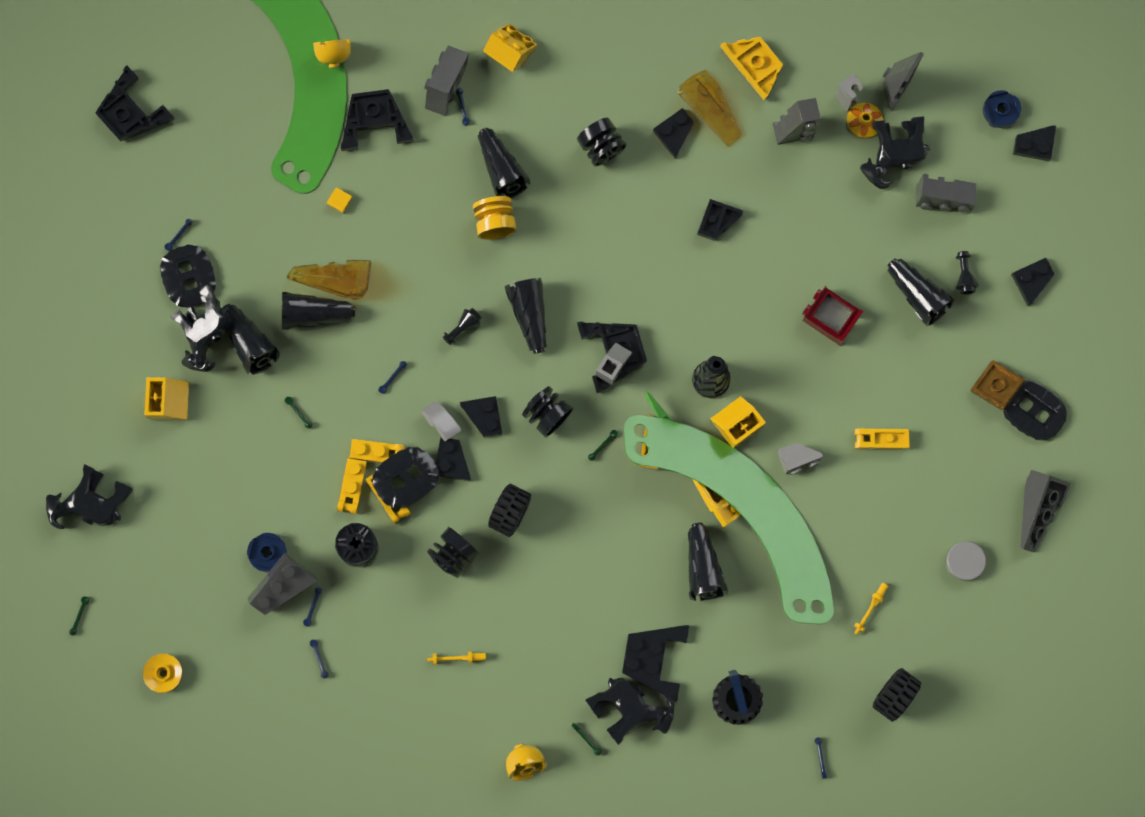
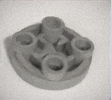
[946,541,986,581]

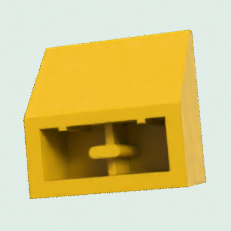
[483,24,538,72]
[144,377,189,420]
[710,396,766,449]

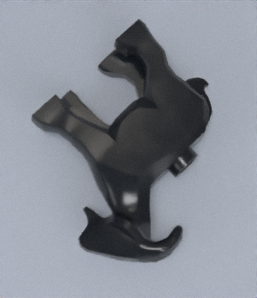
[860,116,930,189]
[171,285,231,372]
[46,464,133,529]
[585,678,675,745]

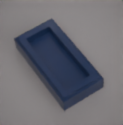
[728,670,748,714]

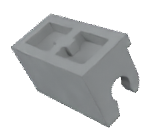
[835,73,863,112]

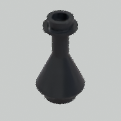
[956,251,979,294]
[442,308,482,345]

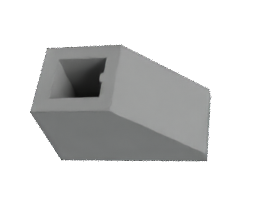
[596,343,632,385]
[777,443,823,475]

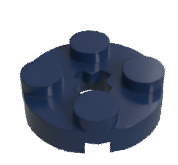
[983,90,1021,128]
[247,533,287,572]

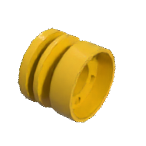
[473,196,517,240]

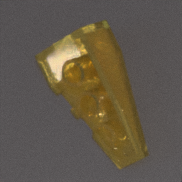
[678,70,742,146]
[287,260,371,300]

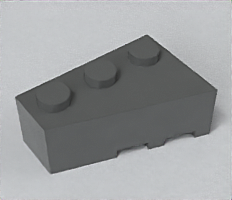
[425,45,469,116]
[773,98,821,144]
[916,174,976,212]
[248,553,317,615]

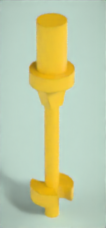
[854,583,889,635]
[427,651,486,665]

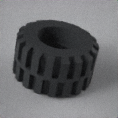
[488,483,531,537]
[872,668,921,722]
[712,674,763,725]

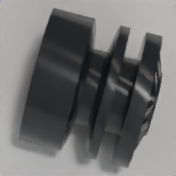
[577,117,627,167]
[522,386,573,438]
[335,523,379,567]
[427,527,479,579]

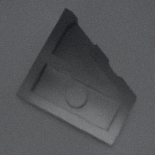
[653,108,694,159]
[1013,125,1056,161]
[697,199,744,241]
[1011,258,1055,306]
[460,396,502,438]
[436,437,471,482]

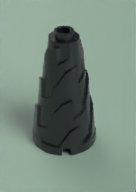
[478,128,531,198]
[887,258,955,326]
[504,278,547,354]
[282,292,355,330]
[222,304,280,375]
[692,356,731,399]
[688,523,728,601]

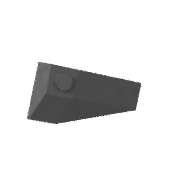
[882,52,924,110]
[1021,470,1071,553]

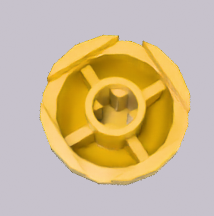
[313,39,351,68]
[506,744,547,781]

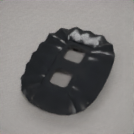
[160,244,216,308]
[1003,380,1067,441]
[373,447,439,508]

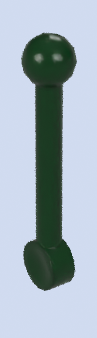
[285,397,313,429]
[588,430,618,461]
[69,596,90,636]
[571,723,602,756]

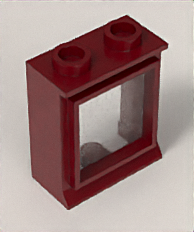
[802,286,863,346]

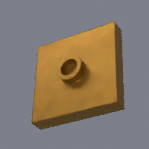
[971,360,1025,411]

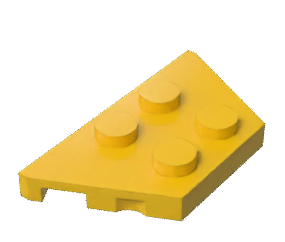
[720,37,783,101]

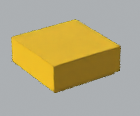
[326,187,353,213]

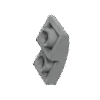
[421,401,461,442]

